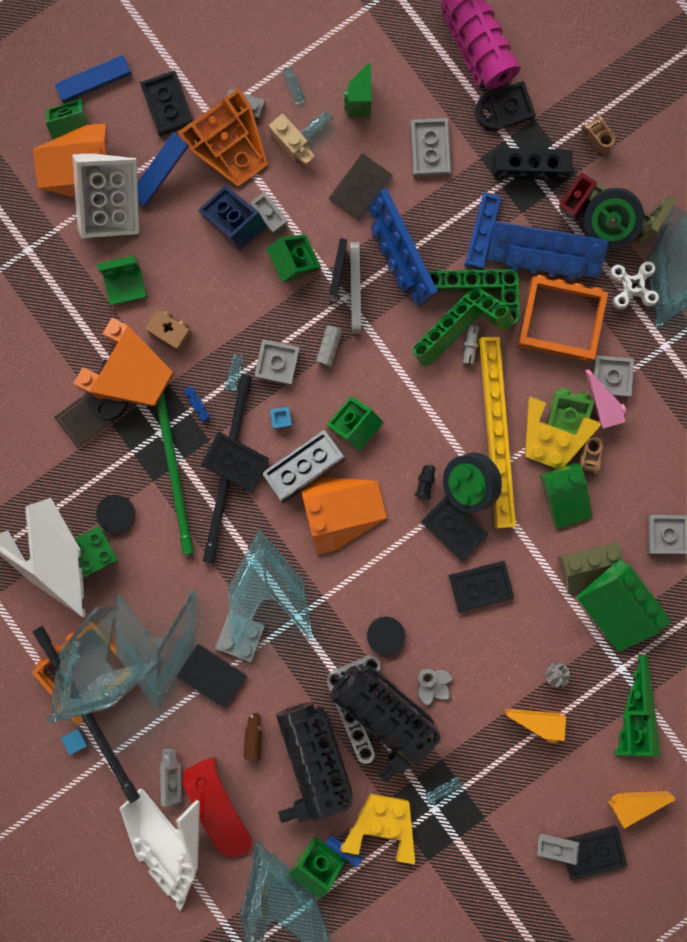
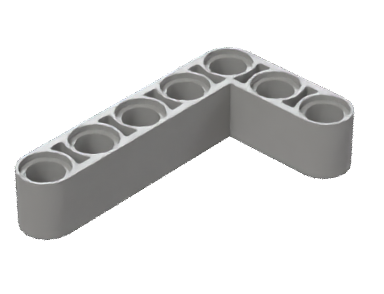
[327,655,381,764]

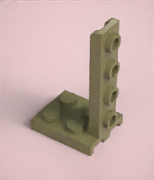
[588,184,677,245]

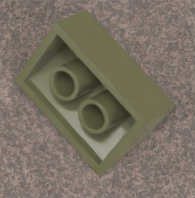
[558,542,624,594]

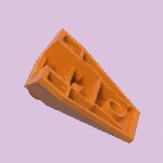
[177,88,268,187]
[33,123,109,198]
[301,477,387,555]

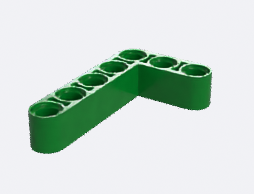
[429,270,520,328]
[413,288,514,366]

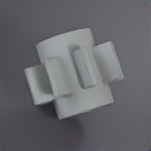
[545,663,571,688]

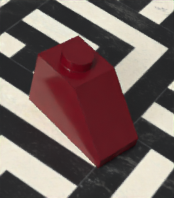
[559,172,598,221]

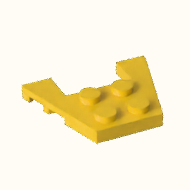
[525,396,601,469]
[340,793,415,864]

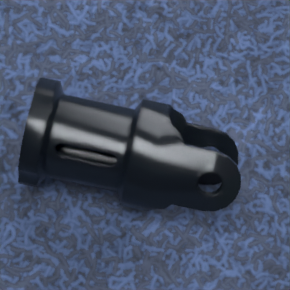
[414,465,435,500]

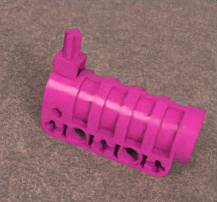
[441,0,521,89]

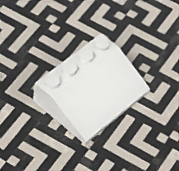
[72,154,139,238]

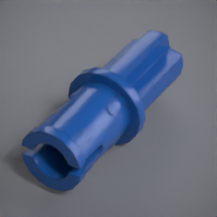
[326,835,363,868]

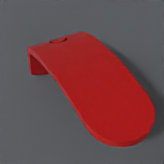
[182,757,252,858]

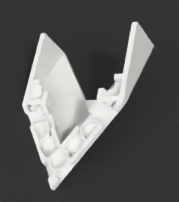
[0,498,86,617]
[120,788,199,911]

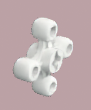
[609,261,659,310]

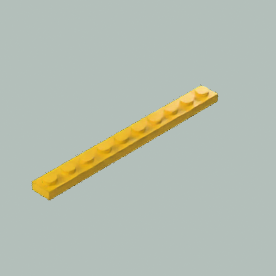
[479,337,516,528]

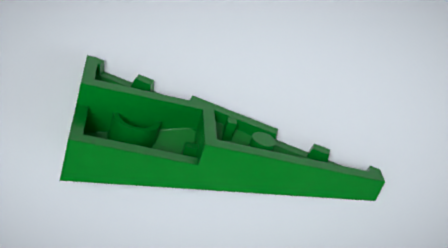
[615,655,661,757]

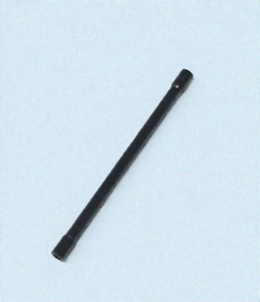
[203,374,252,563]
[32,626,140,804]

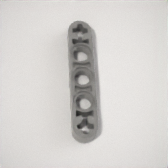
[350,242,361,334]

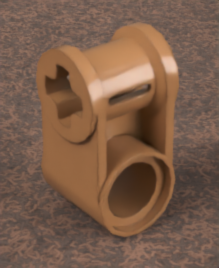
[581,115,615,155]
[577,438,603,475]

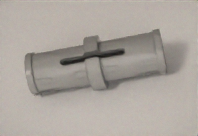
[462,325,480,365]

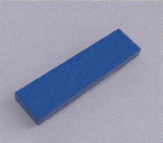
[55,55,132,103]
[137,132,190,206]
[464,192,502,270]

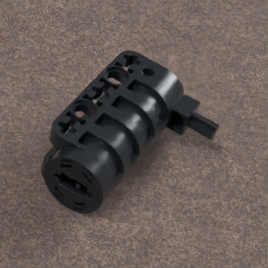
[330,665,441,782]
[276,702,352,823]

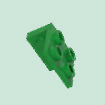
[97,255,147,306]
[74,526,118,578]

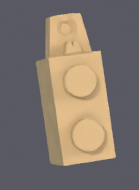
[268,113,315,166]

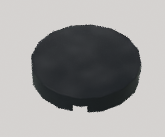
[96,495,135,533]
[367,616,405,655]

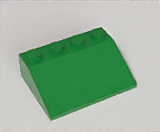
[575,559,672,652]

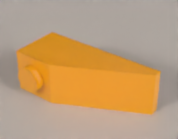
[504,709,566,743]
[608,791,676,828]

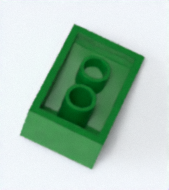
[539,463,592,530]

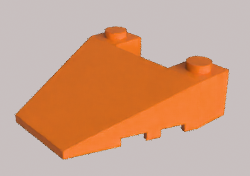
[73,318,174,406]

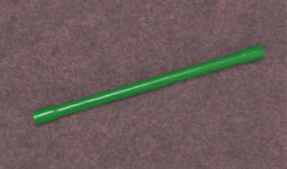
[157,391,194,555]

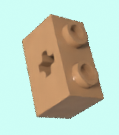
[145,310,192,352]

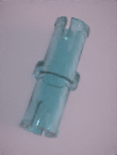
[300,109,333,141]

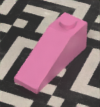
[585,369,627,429]

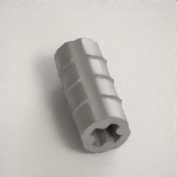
[316,325,343,367]

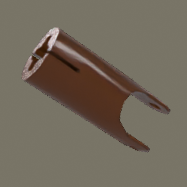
[243,713,262,760]

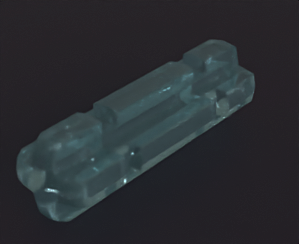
[283,67,305,104]
[225,354,243,391]
[425,777,462,804]

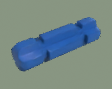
[184,386,210,422]

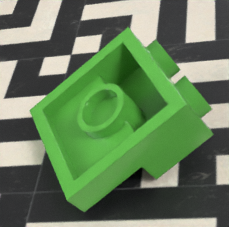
[547,388,594,434]

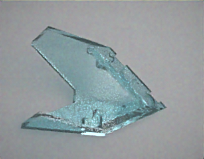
[648,206,687,327]
[227,528,313,649]
[113,589,197,709]
[47,606,163,724]
[241,841,330,942]

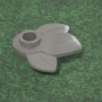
[418,668,452,705]

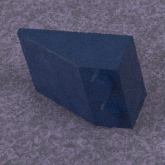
[198,185,266,251]

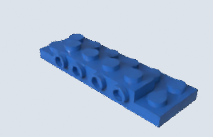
[369,188,438,307]
[487,221,609,280]

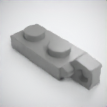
[160,748,182,807]

